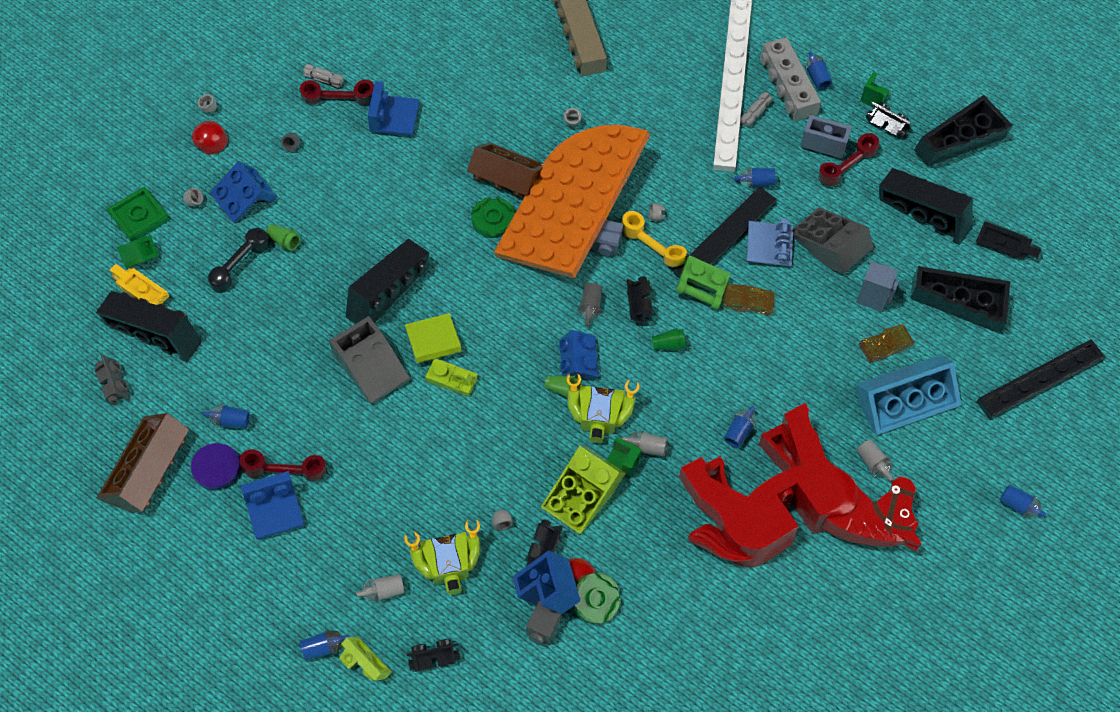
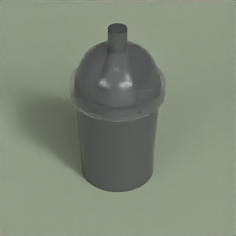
[578,283,602,326]

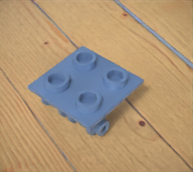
[747,218,793,267]

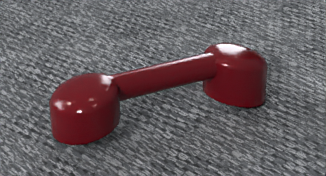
[299,79,374,105]
[819,133,879,186]
[240,449,326,481]

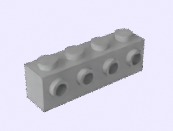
[760,37,821,122]

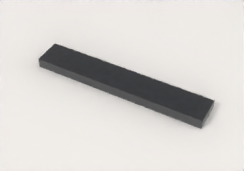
[674,187,777,286]
[977,339,1105,420]

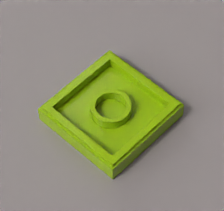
[405,313,462,363]

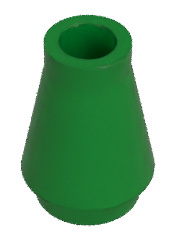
[652,328,686,350]

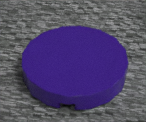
[191,443,240,490]

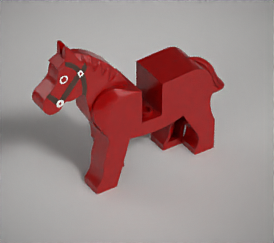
[679,403,921,567]

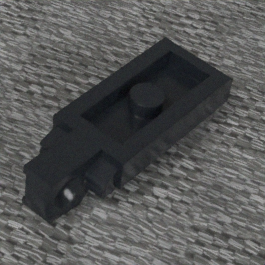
[976,220,1041,258]

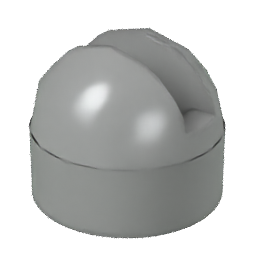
[197,94,217,113]
[564,108,581,127]
[183,188,203,207]
[649,203,666,221]
[492,510,513,531]

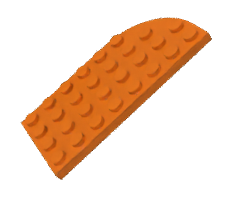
[494,125,650,278]

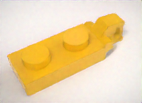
[110,264,169,305]

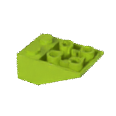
[541,446,626,534]

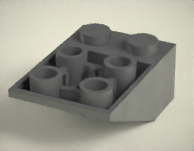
[793,207,873,274]
[329,316,410,404]

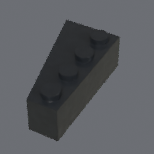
[914,95,1013,166]
[879,168,973,245]
[346,238,430,324]
[910,266,1011,334]
[96,290,202,362]

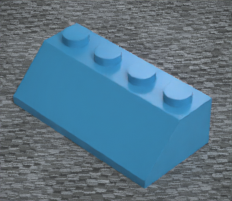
[856,355,961,435]

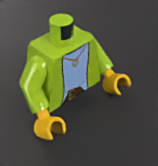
[566,373,640,443]
[403,519,480,595]

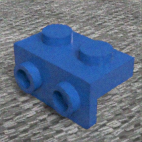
[559,330,598,381]

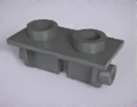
[94,354,130,405]

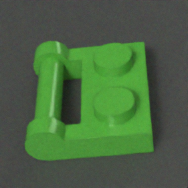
[675,255,730,310]

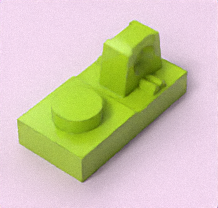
[425,358,478,397]
[339,636,392,681]

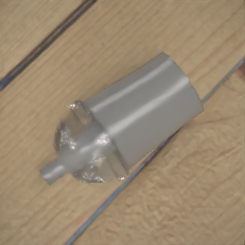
[622,430,668,457]
[857,440,893,481]
[356,574,404,603]

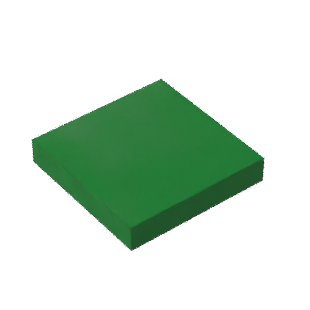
[106,186,170,242]

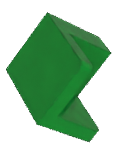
[860,72,890,107]
[117,235,159,268]
[607,437,642,478]

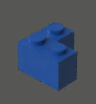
[512,550,581,614]

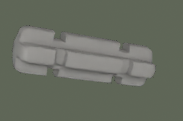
[303,64,344,88]
[740,92,772,127]

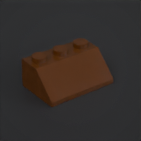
[467,142,543,197]

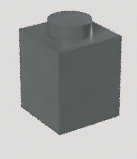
[526,601,562,645]

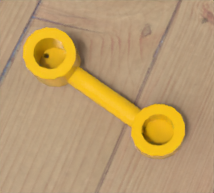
[622,211,687,267]

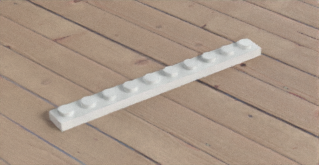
[713,0,752,172]

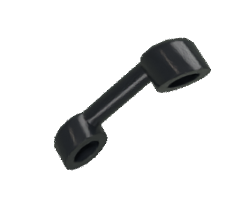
[208,228,270,293]

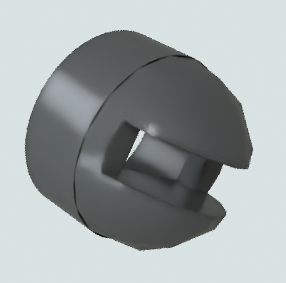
[281,132,300,152]

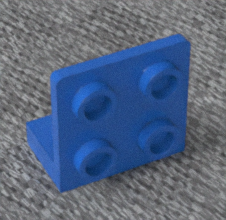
[368,81,419,136]
[210,161,277,223]
[240,471,304,540]

